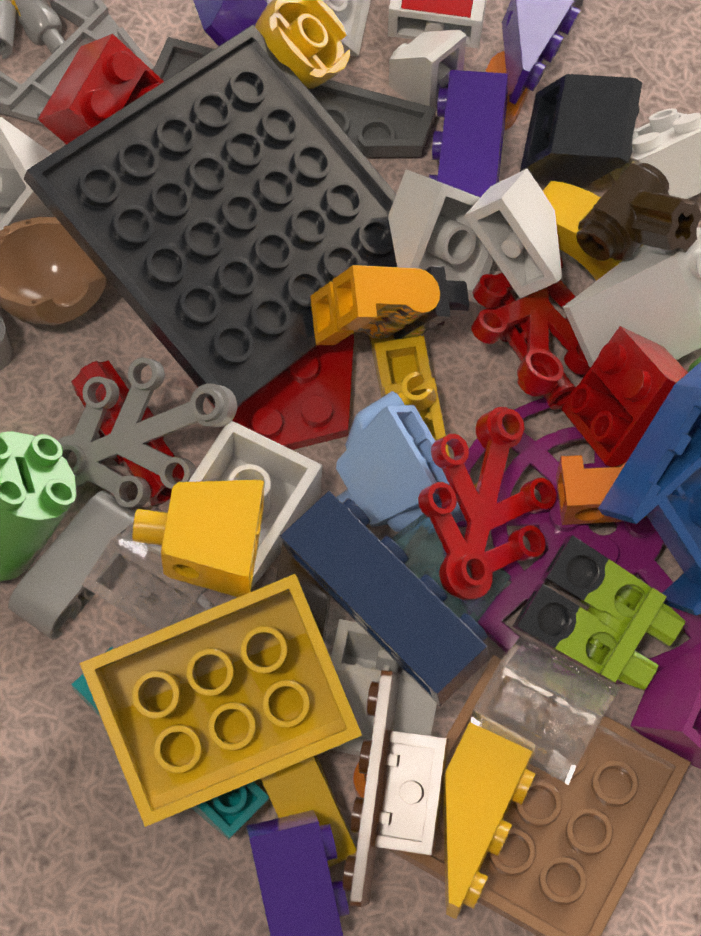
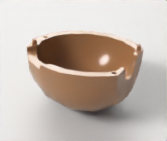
[0,217,108,326]

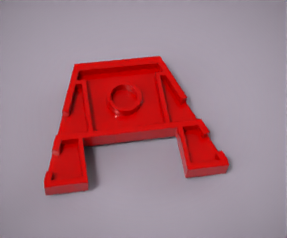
[191,333,354,450]

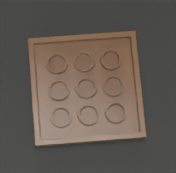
[385,655,691,936]

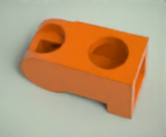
[556,455,647,525]

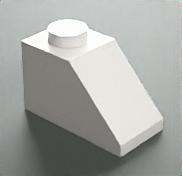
[389,30,466,112]
[464,169,562,298]

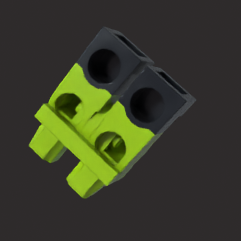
[512,535,685,690]

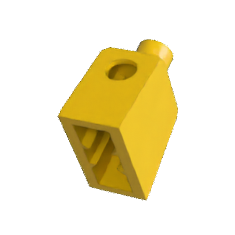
[132,480,264,597]

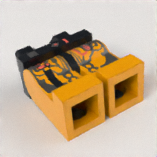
[310,265,470,345]

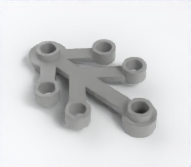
[58,357,237,508]

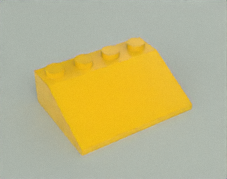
[79,574,362,827]

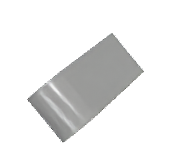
[8,490,136,640]

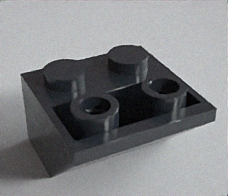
[520,74,642,188]

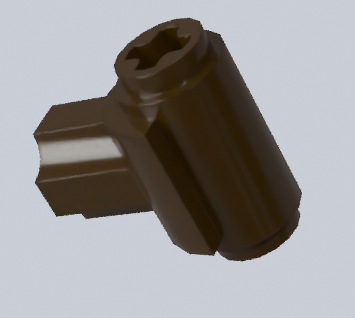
[576,163,701,261]

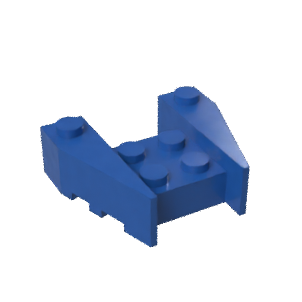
[598,362,701,616]

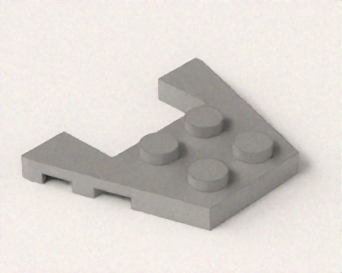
[0,0,154,126]

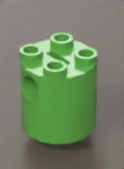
[0,431,77,581]

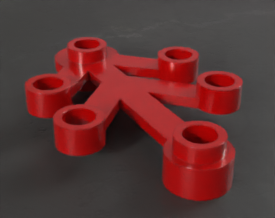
[471,257,590,397]
[418,407,556,601]

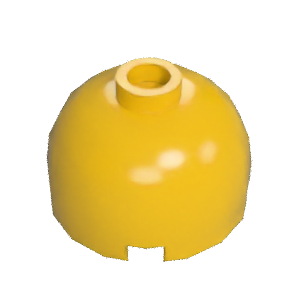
[255,0,350,89]

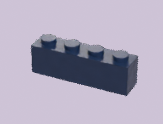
[280,491,489,706]

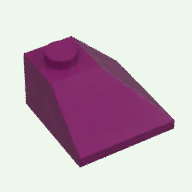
[630,642,701,769]

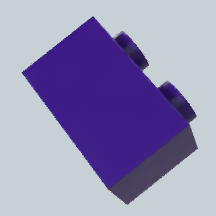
[246,810,350,936]

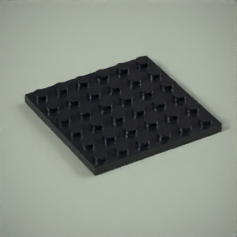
[24,25,397,408]

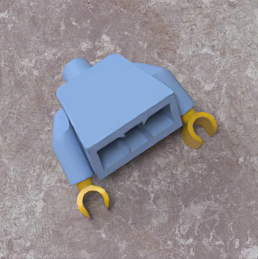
[336,372,478,533]

